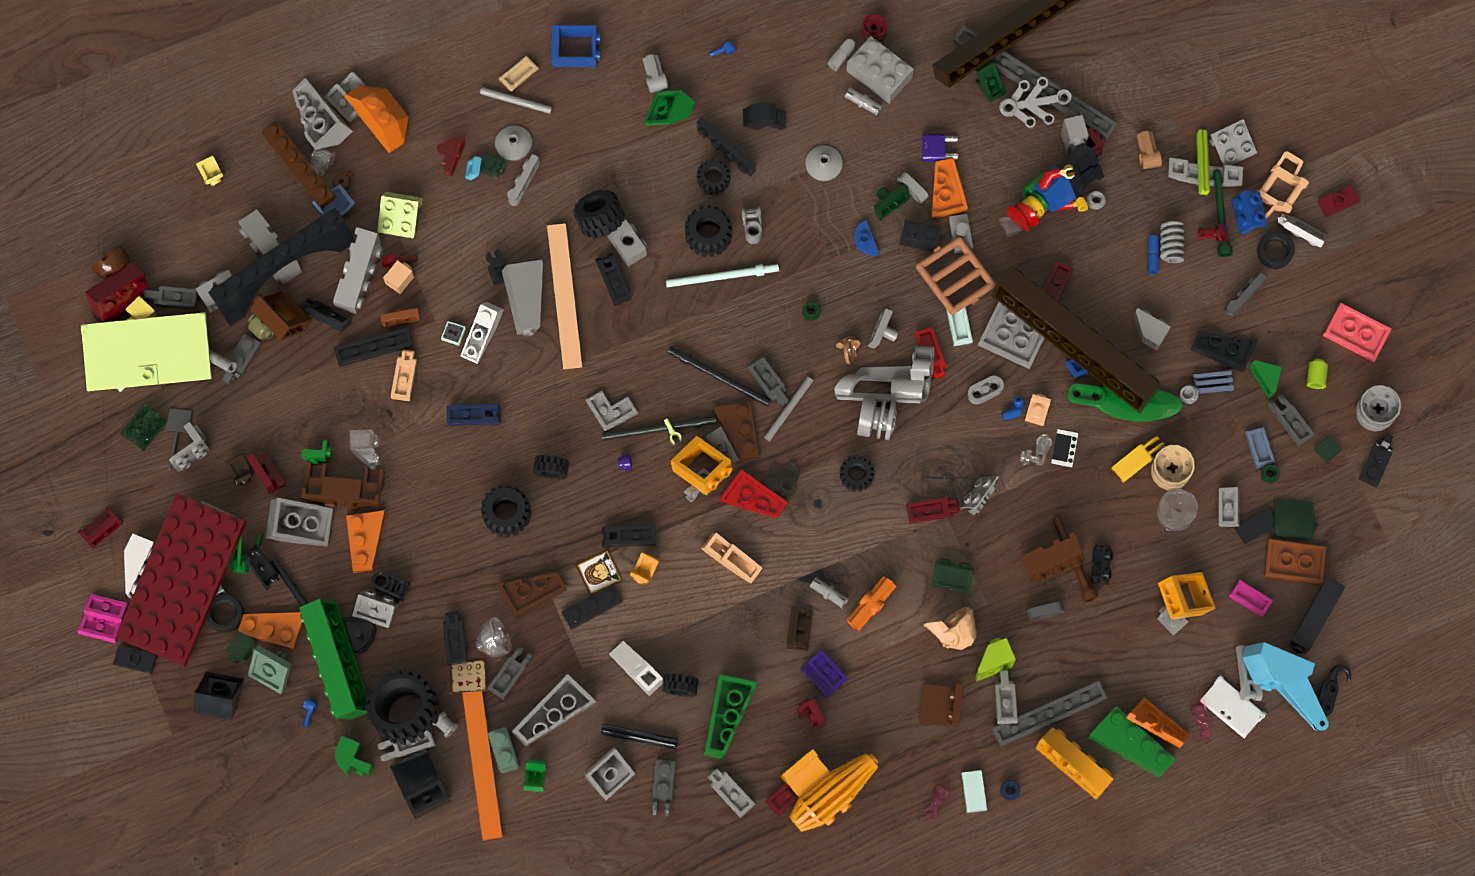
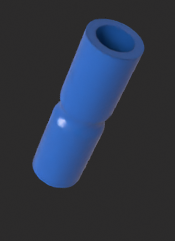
[1147,235,1159,274]

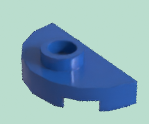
[854,220,879,256]

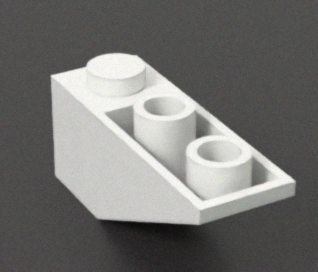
[461,302,504,364]
[124,534,155,599]
[609,641,663,696]

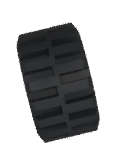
[573,190,625,238]
[685,205,732,257]
[481,485,531,537]

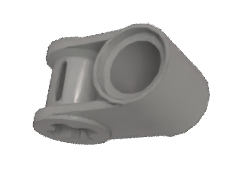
[741,206,762,244]

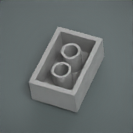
[847,36,914,104]

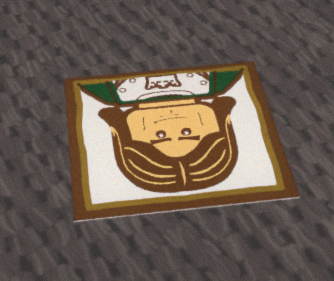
[575,549,623,596]

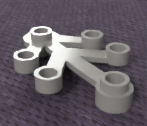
[1000,77,1072,128]

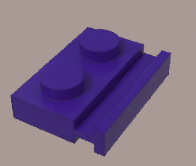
[800,650,848,698]

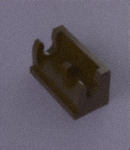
[787,606,813,651]

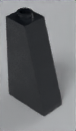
[1289,577,1346,654]

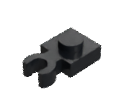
[486,250,508,285]

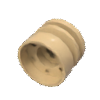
[1151,445,1195,490]

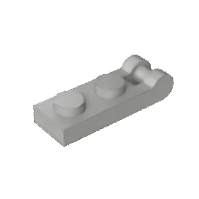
[507,154,540,206]
[1236,645,1263,701]

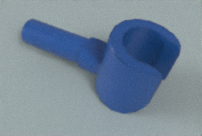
[709,41,736,57]
[303,698,317,727]

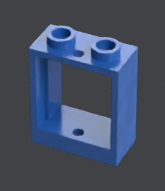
[551,25,601,67]

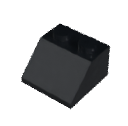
[193,672,244,720]

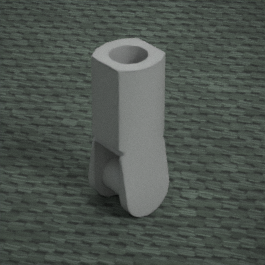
[827,39,855,71]

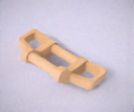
[1257,151,1309,219]

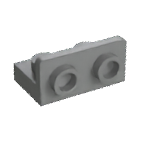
[352,590,399,628]

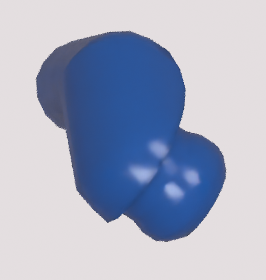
[1001,396,1025,421]

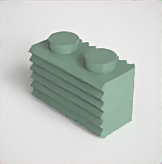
[488,727,520,774]

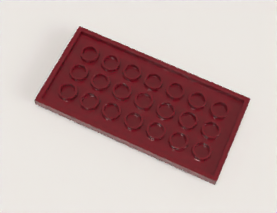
[116,493,247,667]

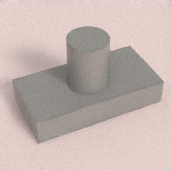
[948,214,973,254]
[867,309,898,349]

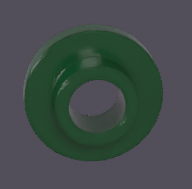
[802,302,821,321]
[1260,464,1280,484]

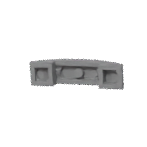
[1168,158,1243,187]

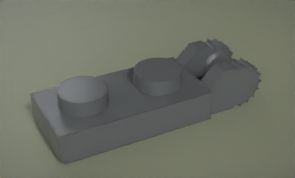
[1225,273,1266,318]
[1268,394,1315,447]
[487,646,534,701]
[652,760,676,816]

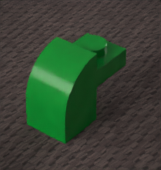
[335,736,374,776]

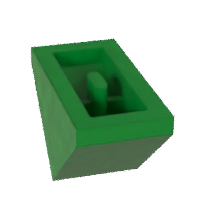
[1249,360,1282,399]

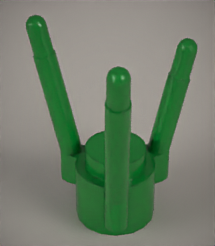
[231,532,263,574]

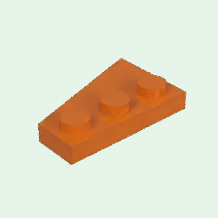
[932,158,968,220]
[237,612,303,650]

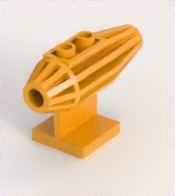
[781,750,878,832]

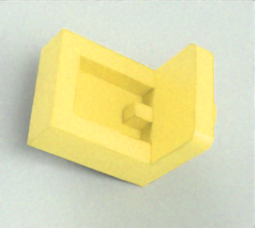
[196,155,223,186]

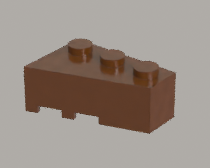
[1021,531,1085,582]

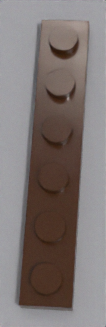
[261,121,336,209]

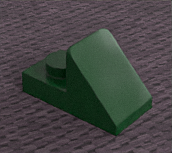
[975,60,1006,102]

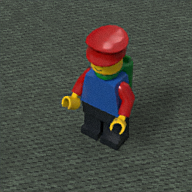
[1007,143,1105,232]

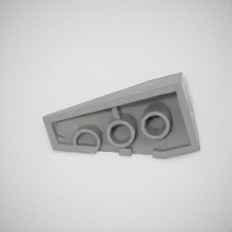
[292,78,353,150]

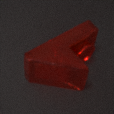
[437,136,466,176]

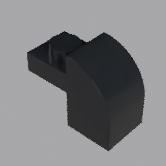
[743,103,786,130]

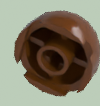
[91,246,130,280]

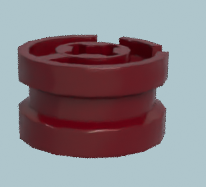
[861,14,887,42]

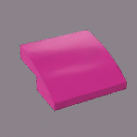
[78,594,128,643]

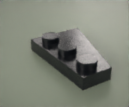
[1191,332,1258,373]

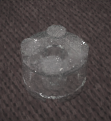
[1156,488,1198,532]

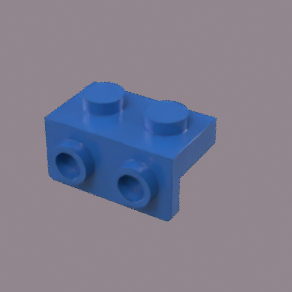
[1231,191,1267,234]

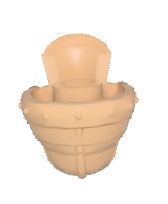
[924,607,977,650]

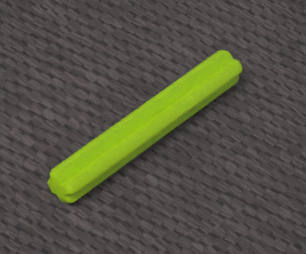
[1197,129,1210,195]

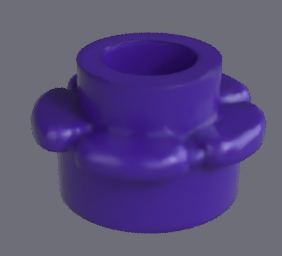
[618,453,632,472]

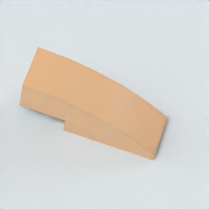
[701,533,762,583]

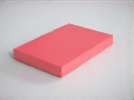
[1323,303,1392,362]

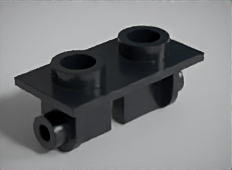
[1090,543,1113,585]

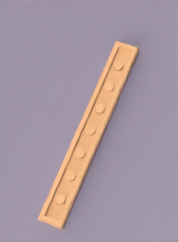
[547,223,582,369]

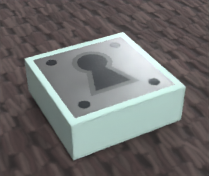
[441,321,466,346]

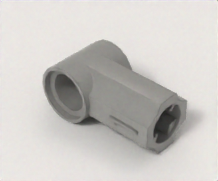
[643,54,668,93]

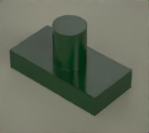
[874,185,910,221]

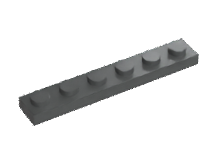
[992,681,1108,747]

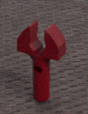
[381,254,418,269]

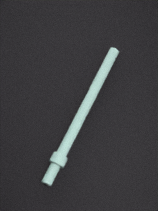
[666,264,779,287]

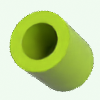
[1307,359,1328,389]

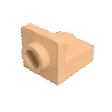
[1025,394,1051,426]

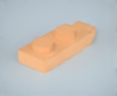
[391,350,417,401]

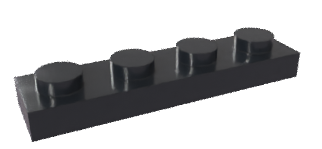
[697,117,756,177]
[334,327,413,367]

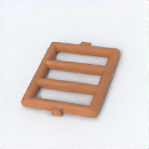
[916,236,996,315]

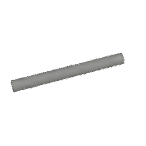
[480,87,553,114]
[764,377,813,441]

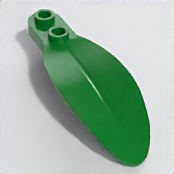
[1067,383,1183,422]

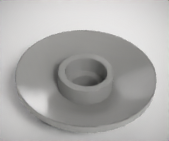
[495,125,532,161]
[805,146,843,181]

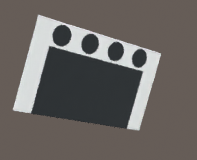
[1052,429,1078,467]

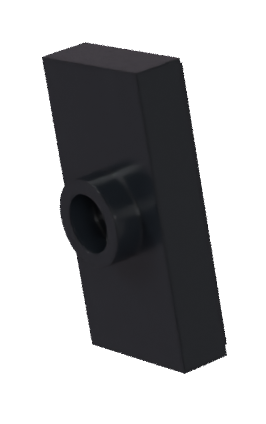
[113,646,157,674]

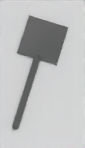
[165,408,192,471]

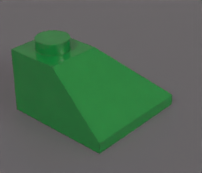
[643,90,695,126]

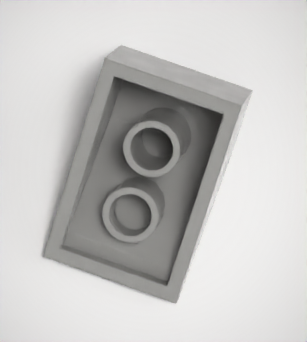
[265,498,333,547]

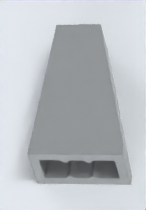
[502,260,543,336]

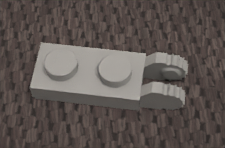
[377,730,435,761]

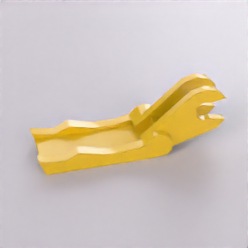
[1111,436,1164,483]

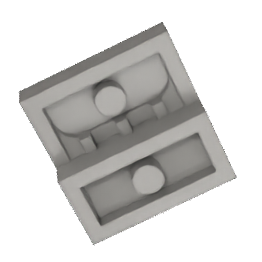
[324,72,367,122]

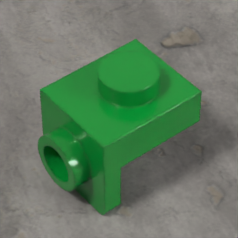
[302,440,332,465]
[523,760,546,792]

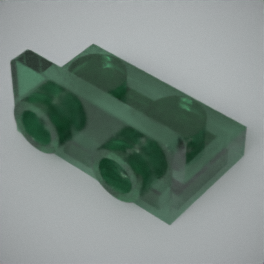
[120,404,167,451]
[931,558,974,594]

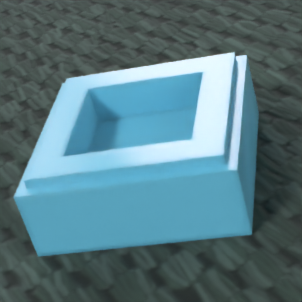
[465,156,482,180]

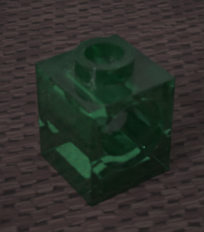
[225,631,258,664]

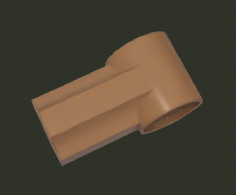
[1136,131,1162,170]

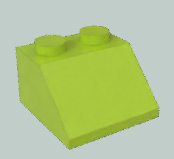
[975,637,1016,682]

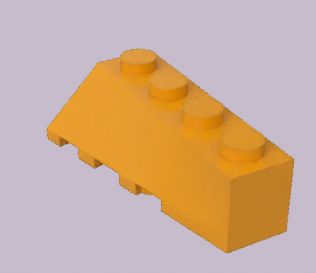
[1036,727,1113,800]

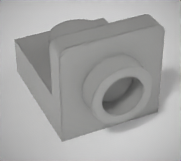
[1158,605,1189,636]

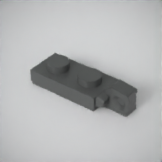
[144,286,198,309]
[222,334,261,386]
[748,357,788,407]

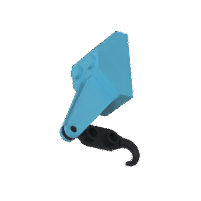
[1242,642,1351,731]

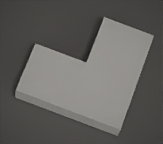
[586,390,638,432]

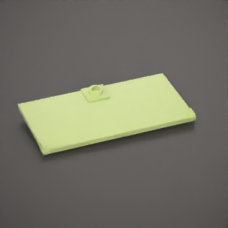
[81,312,212,391]

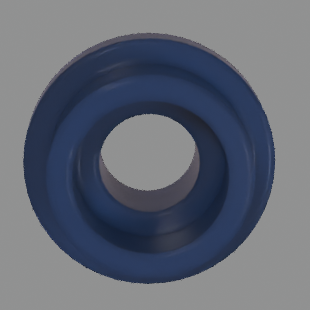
[1000,780,1020,800]

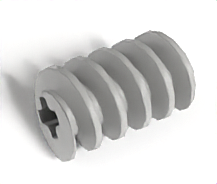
[1160,221,1184,263]

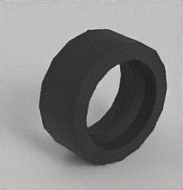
[1257,231,1295,269]
[206,594,244,633]

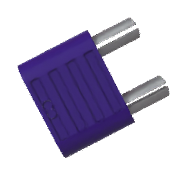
[922,133,958,162]

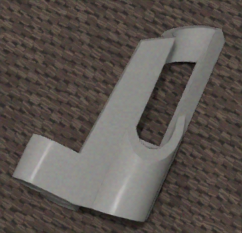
[835,346,934,403]

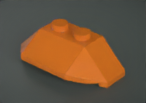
[344,86,409,153]

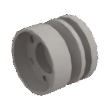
[1355,385,1401,432]
[857,396,897,441]

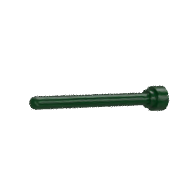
[1213,169,1233,257]

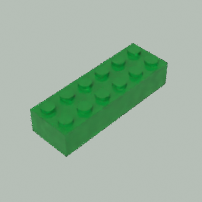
[299,599,369,719]

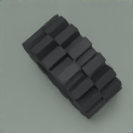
[697,158,730,195]
[533,455,569,480]
[840,455,875,492]
[662,673,699,697]

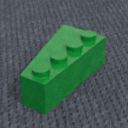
[703,674,758,759]
[1087,706,1176,778]

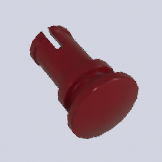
[1197,223,1228,242]

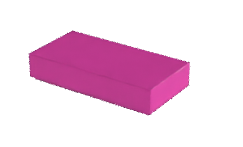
[1229,580,1273,617]

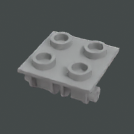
[1209,119,1257,167]
[961,476,999,515]

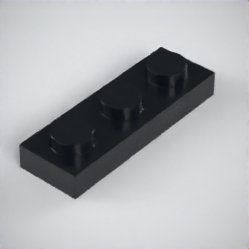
[562,584,622,630]

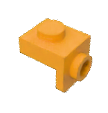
[630,551,660,584]

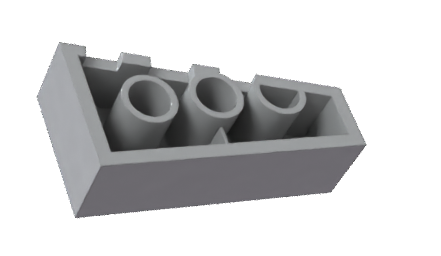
[238,209,302,285]
[333,227,384,314]
[512,674,596,747]

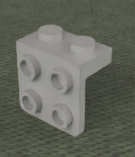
[169,422,210,472]

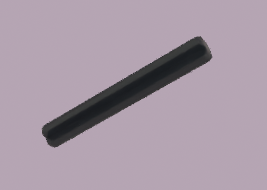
[601,723,678,750]

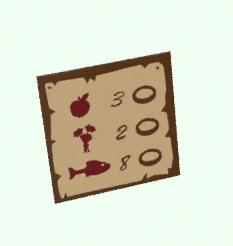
[450,659,487,694]

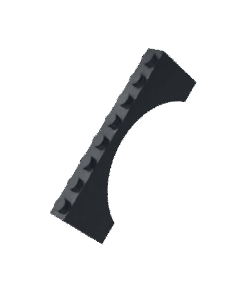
[208,207,356,326]

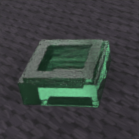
[1314,436,1342,464]

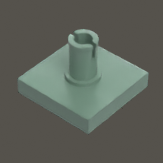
[248,645,292,694]

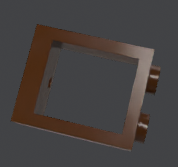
[250,288,312,340]

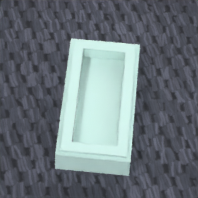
[946,307,973,346]
[962,770,987,813]

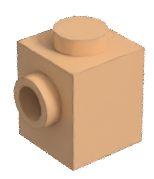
[383,261,414,294]

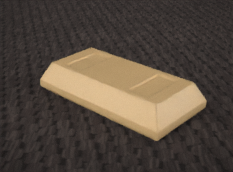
[499,56,539,92]

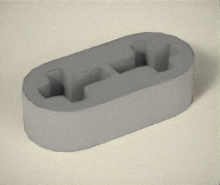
[897,172,928,204]

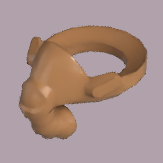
[836,336,860,364]

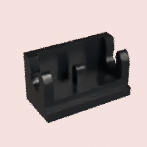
[241,545,280,591]

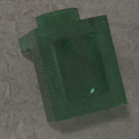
[480,152,506,179]

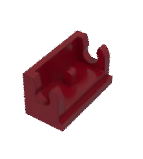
[78,506,123,549]

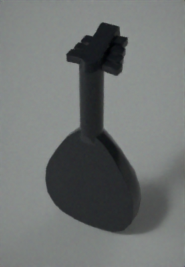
[342,617,377,654]

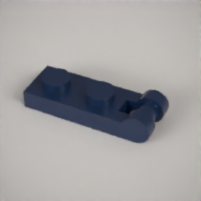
[447,404,501,426]

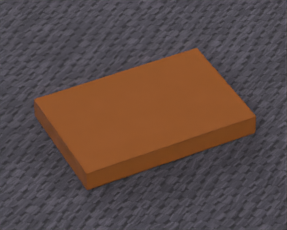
[1264,538,1327,585]

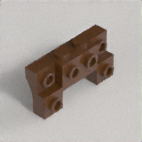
[301,462,385,509]

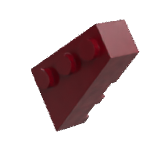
[85,262,149,323]

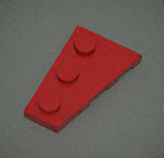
[719,469,788,519]

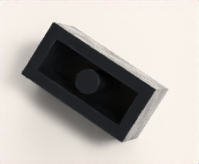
[900,220,942,252]

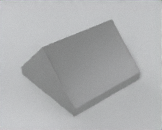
[584,747,635,800]

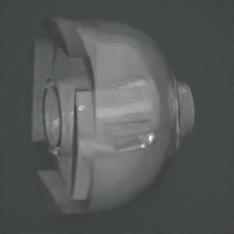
[476,617,513,658]

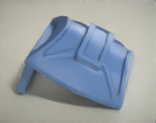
[312,185,355,216]

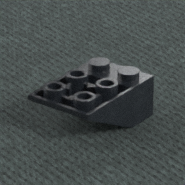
[390,749,451,819]

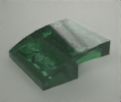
[1273,499,1314,538]

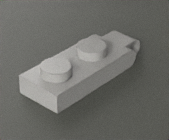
[1278,213,1328,248]
[707,768,755,819]

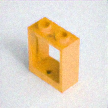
[671,436,732,495]
[1158,572,1215,620]

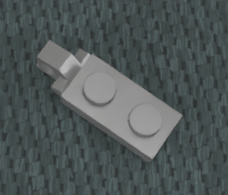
[995,670,1018,724]

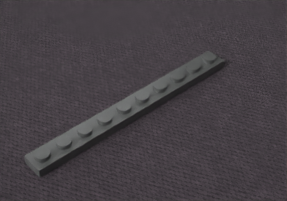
[953,26,1118,141]

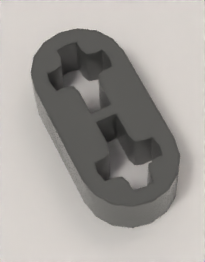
[1026,602,1065,621]

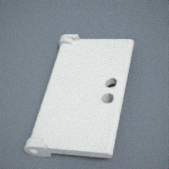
[1200,675,1266,738]

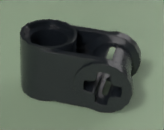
[372,572,411,602]

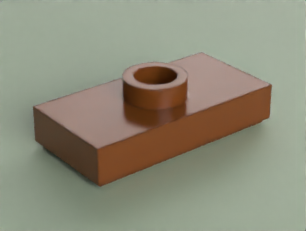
[380,308,421,327]

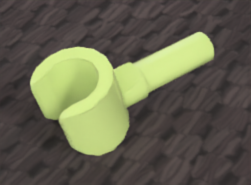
[664,418,681,445]

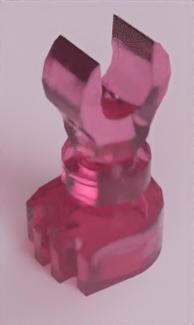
[1190,705,1211,740]
[923,785,952,820]

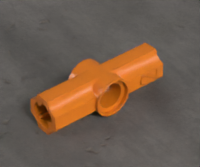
[847,576,896,632]

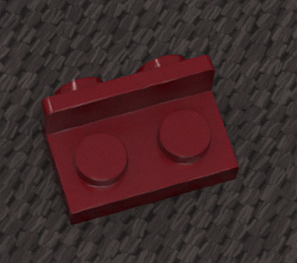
[247,453,285,494]
[796,699,826,729]

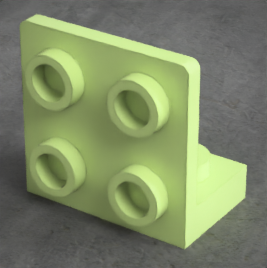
[377,192,423,238]

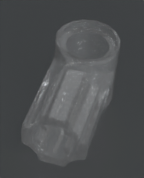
[310,148,335,179]

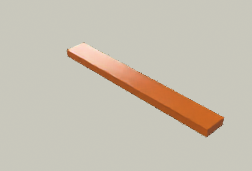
[462,691,503,841]

